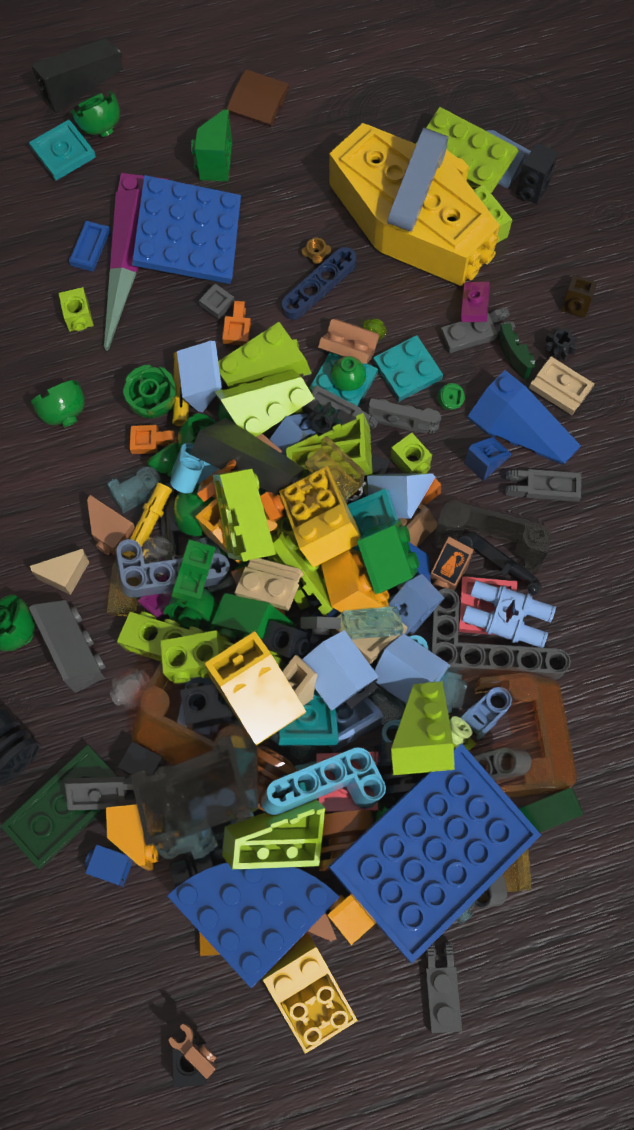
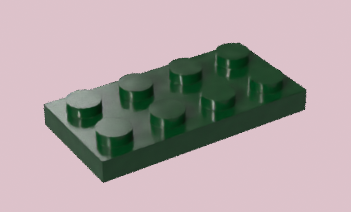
[0,745,118,870]

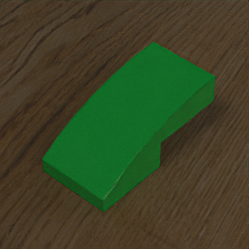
[171,539,216,605]

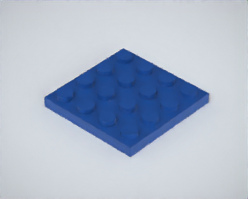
[132,175,241,284]

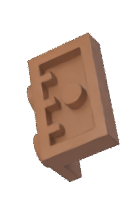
[318,318,379,364]

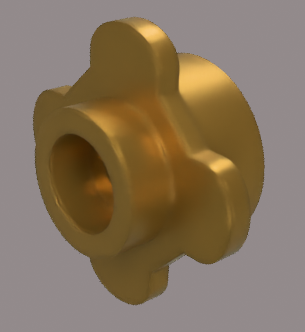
[302,238,331,264]

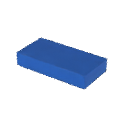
[69,221,110,272]

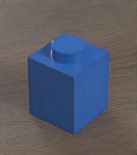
[84,845,133,887]

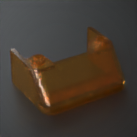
[131,660,253,788]
[474,673,577,798]

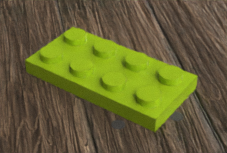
[416,107,519,193]

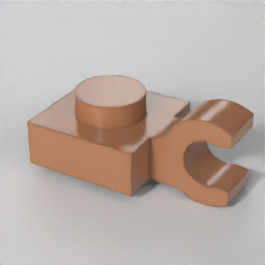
[169,1023,218,1079]

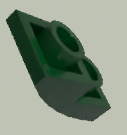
[498,323,535,380]
[518,787,584,833]

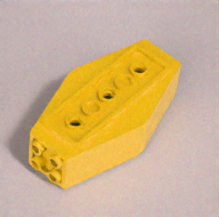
[329,123,500,286]

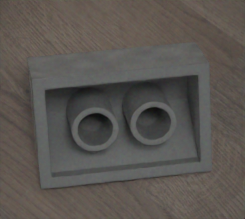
[29,600,106,693]

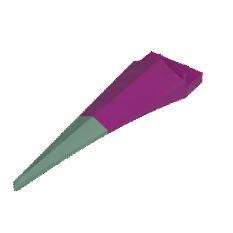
[104,173,169,351]

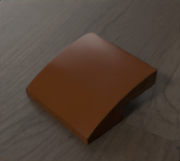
[227,69,290,127]

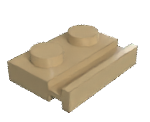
[529,357,594,415]
[235,558,304,611]

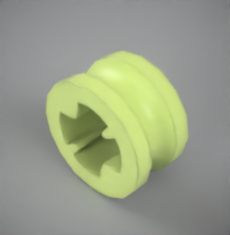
[450,716,472,745]

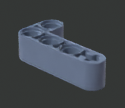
[387,128,448,232]
[116,539,230,598]

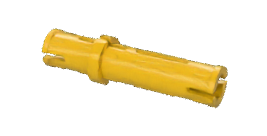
[172,352,190,427]
[122,482,173,560]

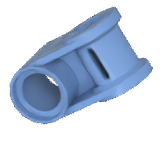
[461,687,512,741]

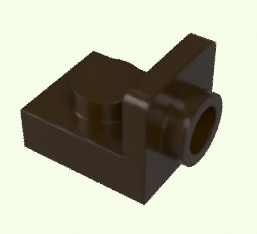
[562,275,597,318]

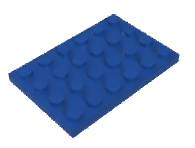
[328,743,541,964]

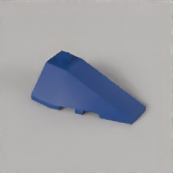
[467,370,581,465]

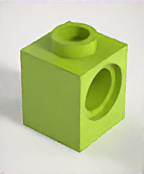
[59,287,94,332]
[390,433,432,474]

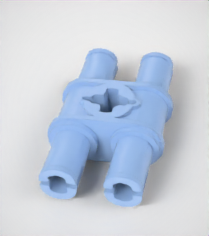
[462,580,556,648]

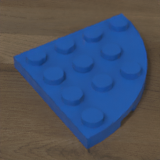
[167,863,340,988]

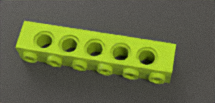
[117,611,287,672]

